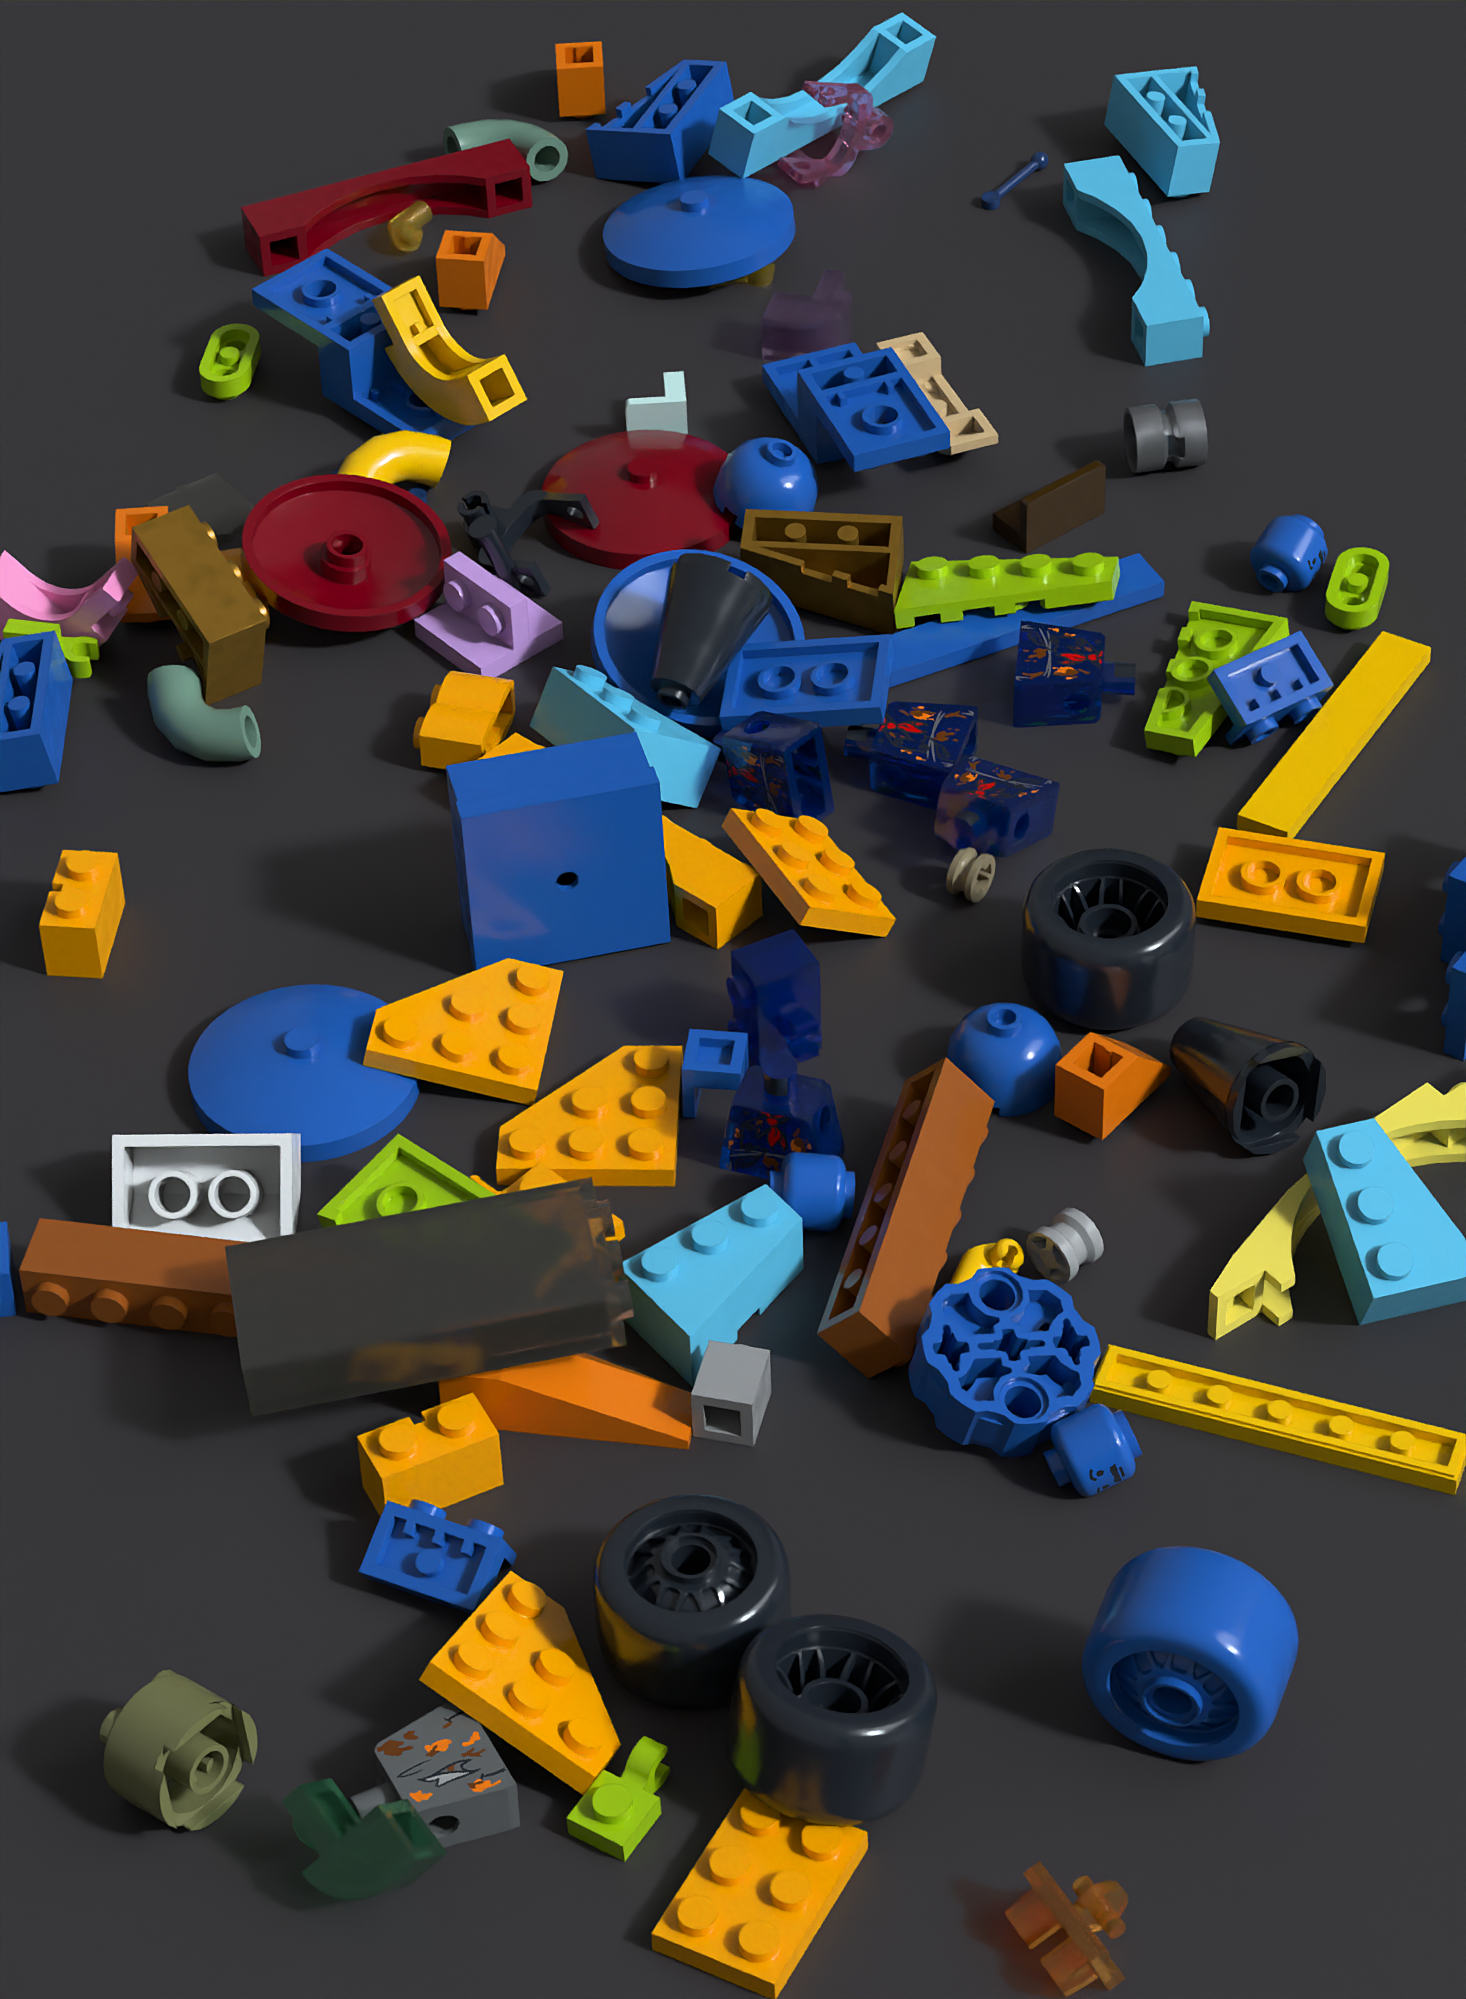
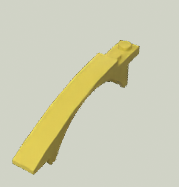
[1207,1082,1466,1340]

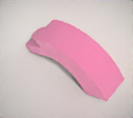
[0,551,138,646]

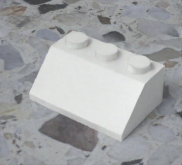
[112,1133,301,1247]

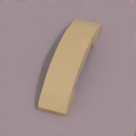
[876,332,998,455]

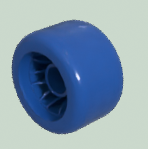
[1081,1546,1299,1761]

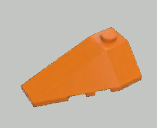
[438,1325,693,1450]

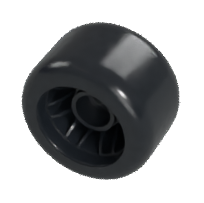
[1021,848,1196,1030]
[593,1494,792,1708]
[725,1614,938,1826]

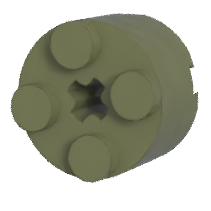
[99,1669,258,1831]

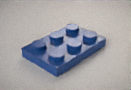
[719,634,894,733]

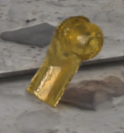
[387,201,432,253]

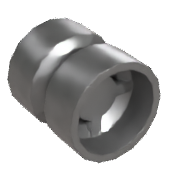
[1123,399,1208,473]

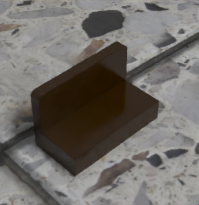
[993,460,1106,554]

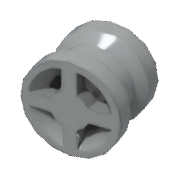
[1026,1207,1104,1285]

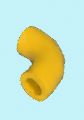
[337,430,451,488]

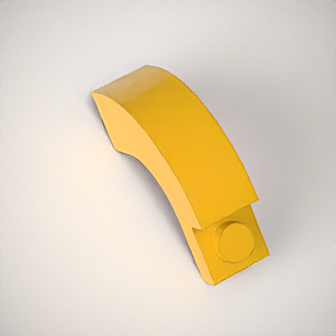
[372,276,527,425]

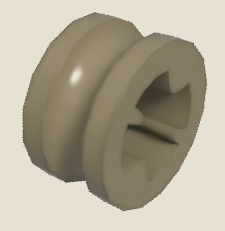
[946,846,996,903]

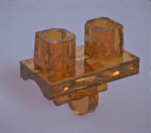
[1004,1861,1128,1997]

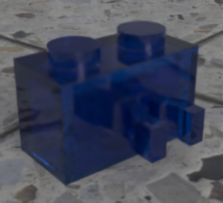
[726,929,822,1071]

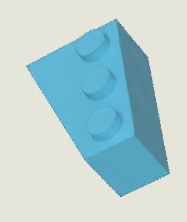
[1104,66,1220,198]
[529,665,721,808]
[1303,1118,1466,1325]
[617,1184,804,1387]

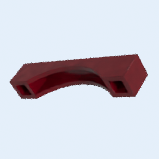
[241,138,533,277]

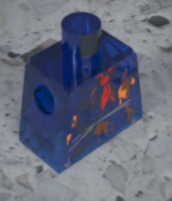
[1013,621,1137,728]
[844,701,978,814]
[712,711,835,821]
[934,754,1060,857]
[719,1054,845,1179]

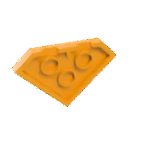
[363,958,564,1106]
[496,1045,683,1187]
[419,1571,621,1795]

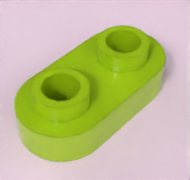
[199,324,261,400]
[1325,547,1389,630]

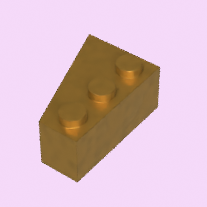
[131,505,269,706]
[740,509,904,634]

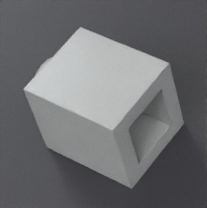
[691,1340,771,1447]

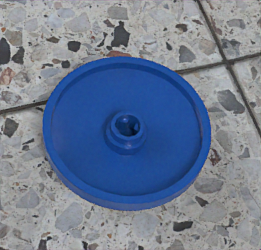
[603,175,796,288]
[591,549,805,738]
[188,984,422,1163]

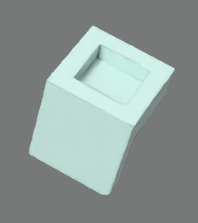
[625,371,688,434]

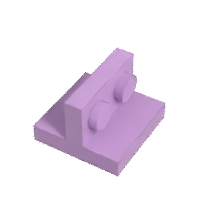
[414,551,564,677]

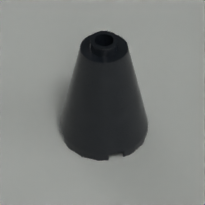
[650,553,773,710]
[1169,1017,1326,1154]

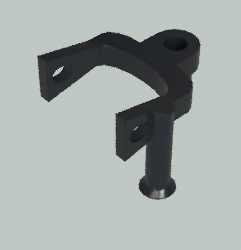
[457,490,600,597]

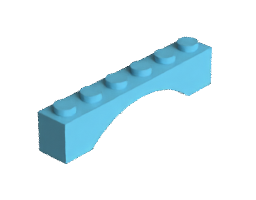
[708,12,936,178]
[1063,155,1210,366]

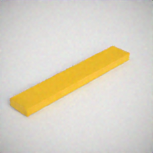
[1237,631,1431,839]
[1089,1344,1466,1495]

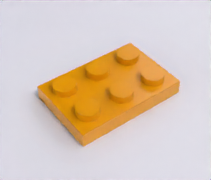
[721,808,896,937]
[1196,827,1385,943]
[651,1788,868,1999]

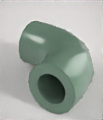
[443,119,568,181]
[147,665,261,763]

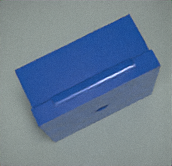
[446,732,671,971]

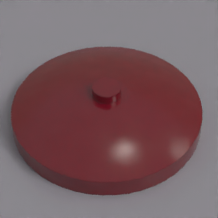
[542,430,740,570]
[241,474,452,632]

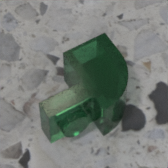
[281,1778,447,1900]

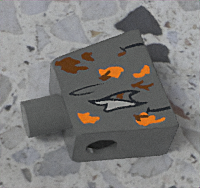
[348,1701,520,1853]

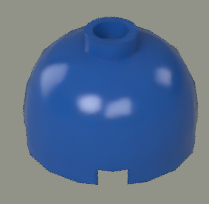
[712,437,819,529]
[946,1003,1062,1117]

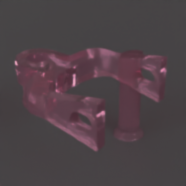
[778,81,894,187]

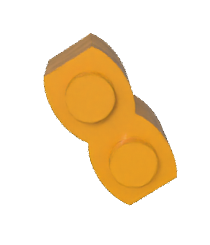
[413,671,516,769]

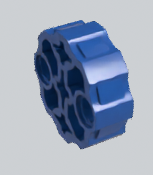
[908,1267,1101,1457]

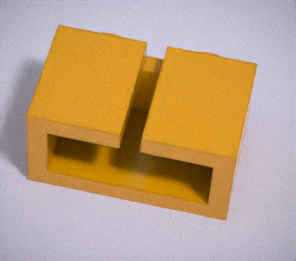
[39,850,125,979]
[357,1392,504,1517]

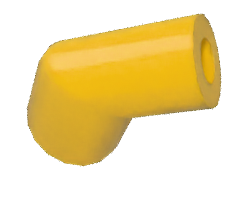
[949,1238,1024,1284]

